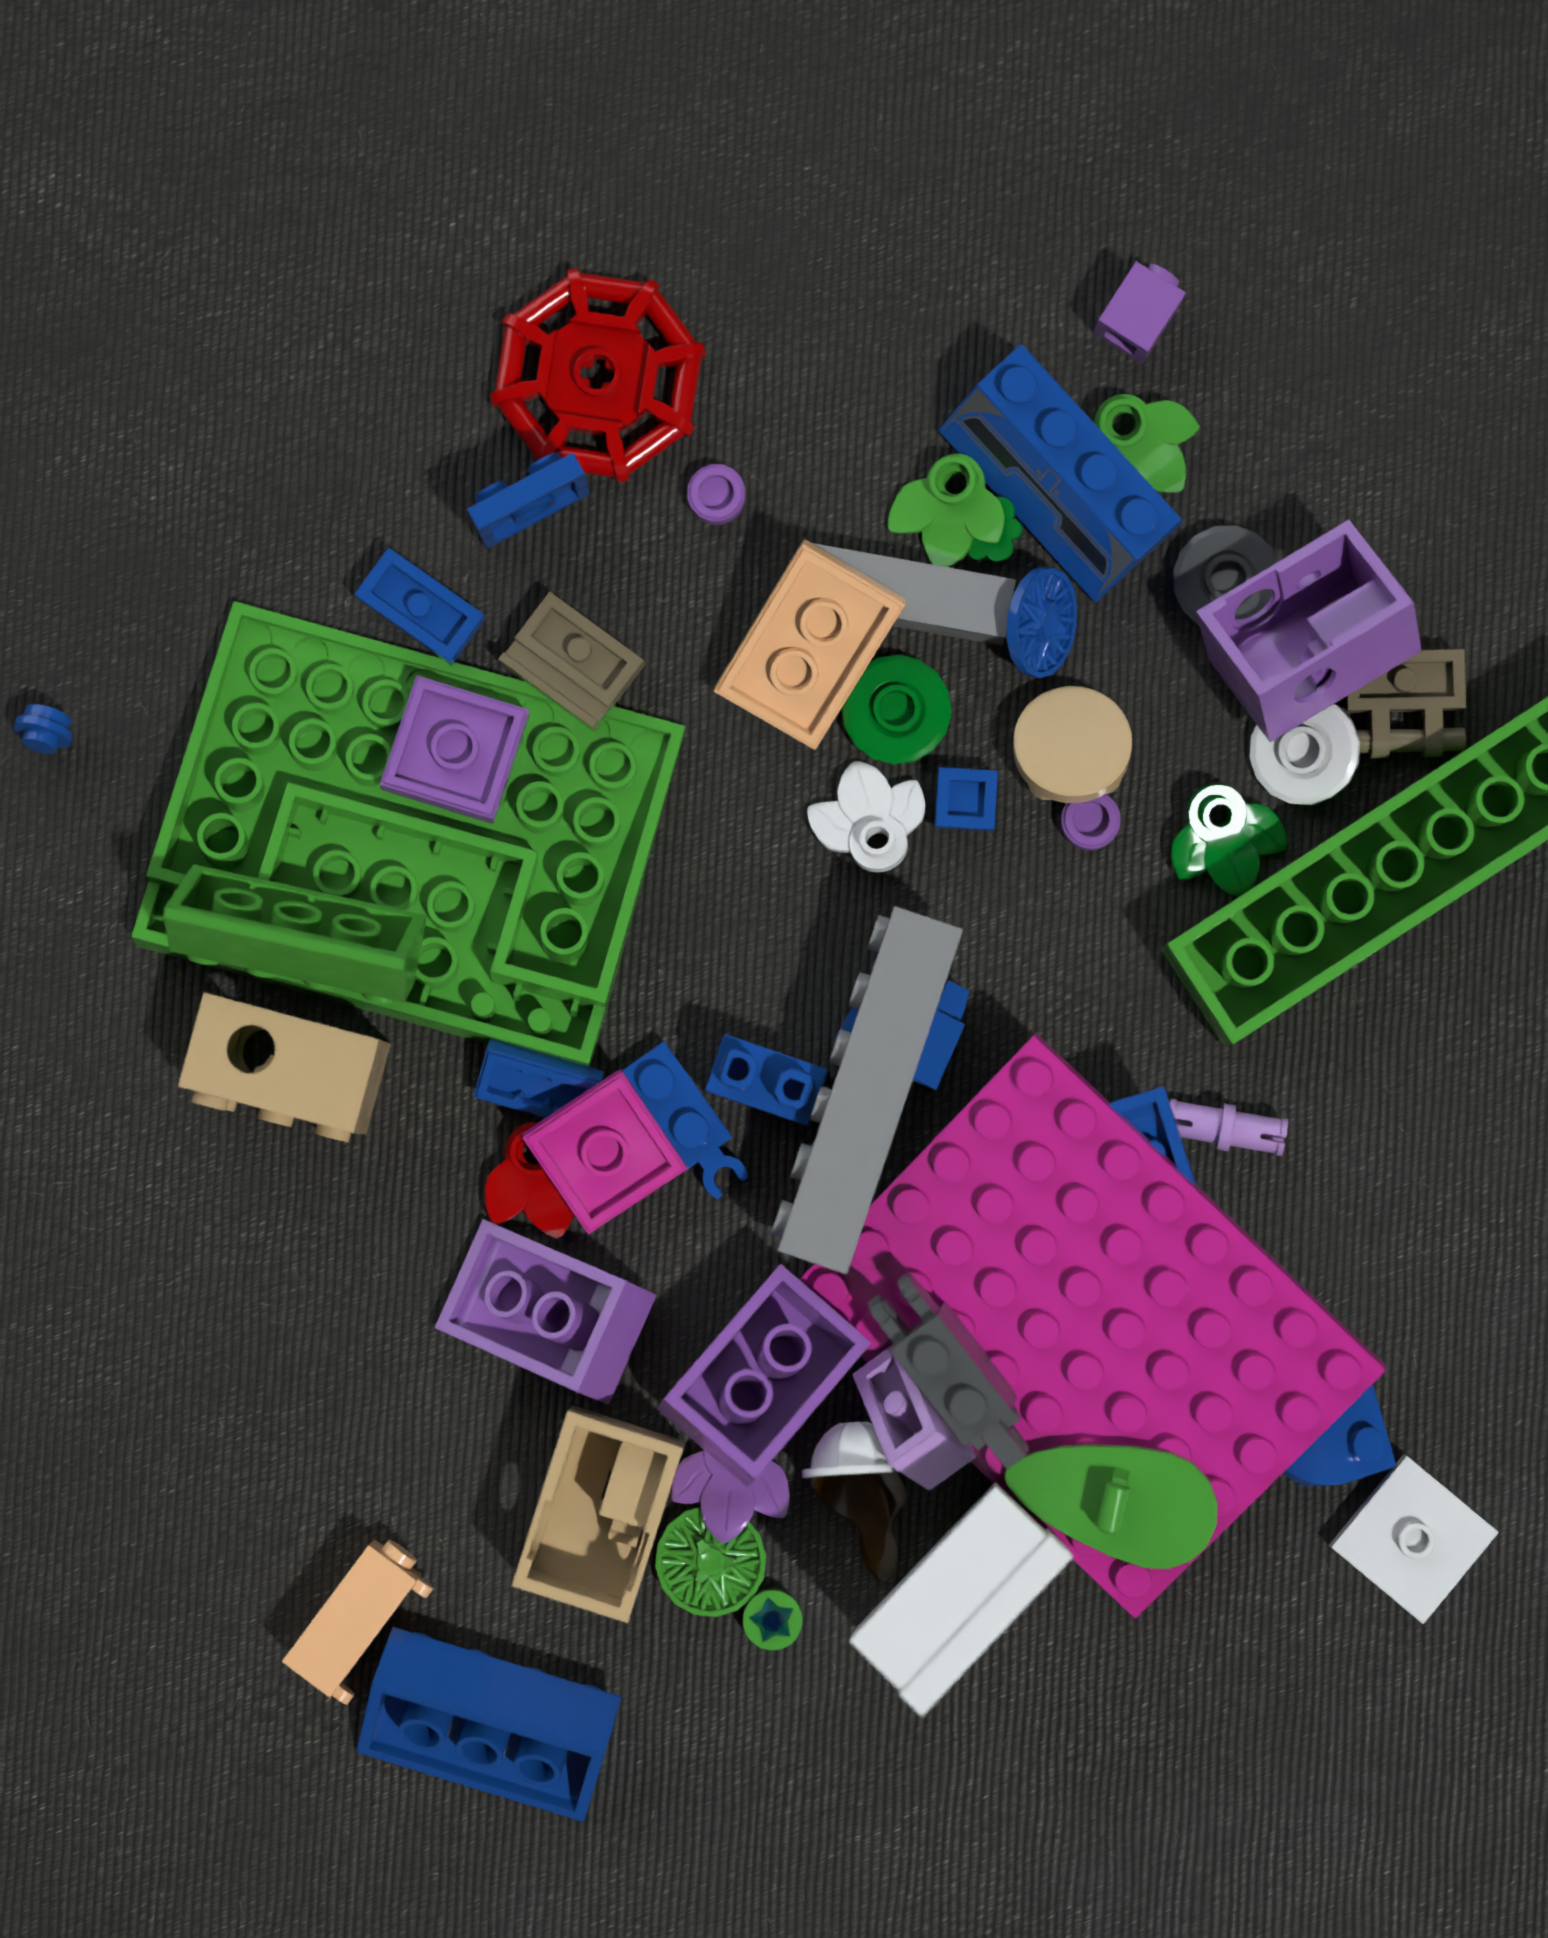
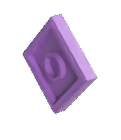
[380,675,530,824]

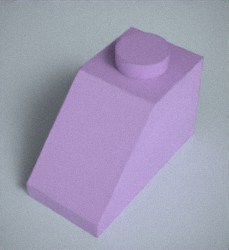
[852,1345,976,1491]

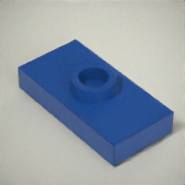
[473,1038,604,1118]

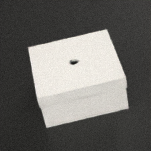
[850,1482,1073,1716]

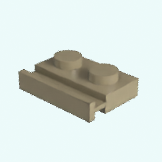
[498,592,645,732]

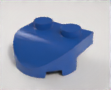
[1283,1384,1397,1487]

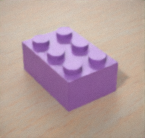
[657,1264,872,1487]

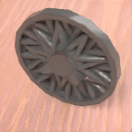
[1172,525,1279,628]

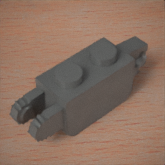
[868,1273,1029,1469]

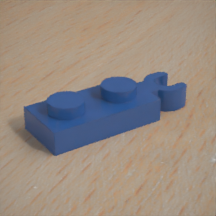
[623,1041,748,1199]

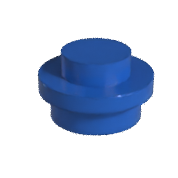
[13,704,73,754]

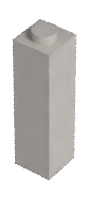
[812,543,1016,646]

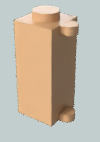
[282,1539,434,1705]

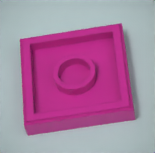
[522,1068,687,1234]

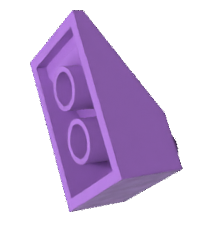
[435,1219,657,1405]

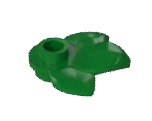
[1171,783,1287,897]

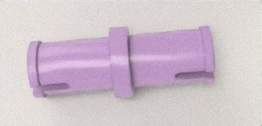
[1170,1099,1288,1156]

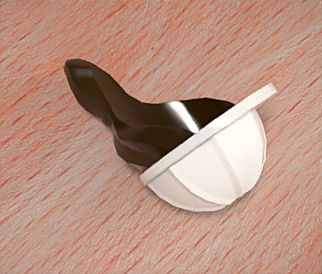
[802,1422,907,1582]

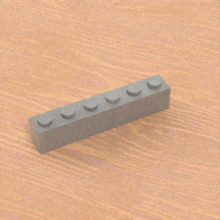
[771,906,963,1274]

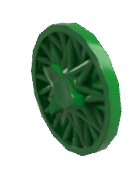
[842,655,952,765]

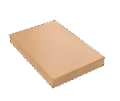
[714,539,906,750]

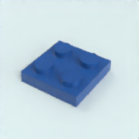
[467,452,590,549]

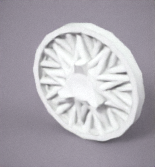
[1250,704,1360,805]

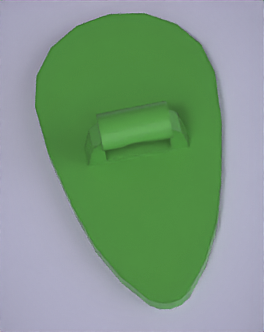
[1005,1444,1218,1569]

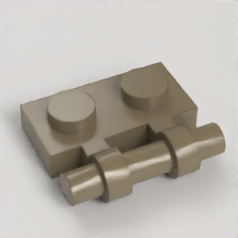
[1344,649,1466,759]

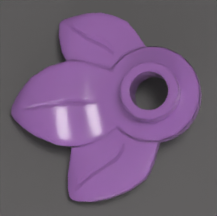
[672,1450,790,1543]

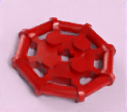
[489,268,706,483]

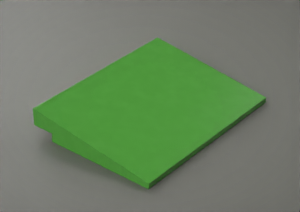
[131,601,685,1067]

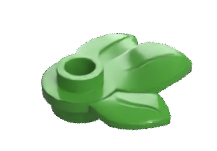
[1094,394,1200,493]
[888,454,1005,568]

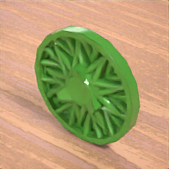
[655,1506,766,1617]

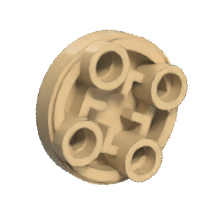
[1013,686,1132,803]

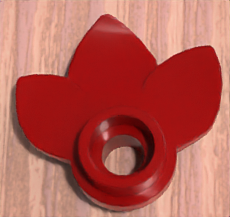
[485,1123,574,1239]

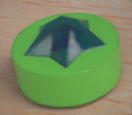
[743,1588,802,1650]

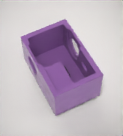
[1196,520,1422,742]

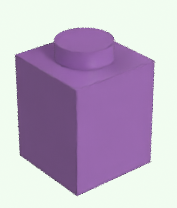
[1093,261,1186,364]

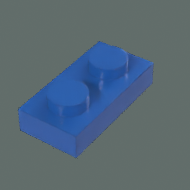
[354,547,486,666]

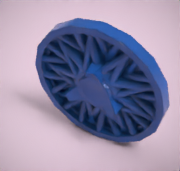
[1007,567,1077,678]

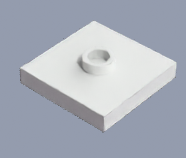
[1328,1454,1499,1624]

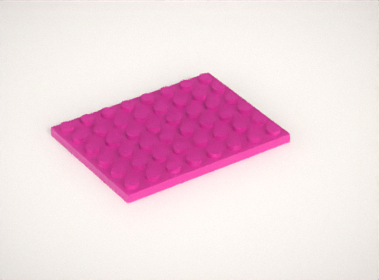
[799,1033,1386,1619]

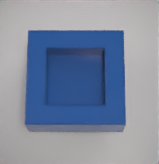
[934,767,998,832]

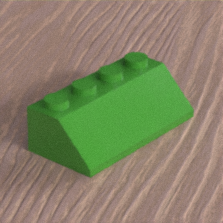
[163,864,427,1003]

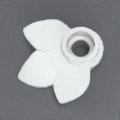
[807,761,926,872]

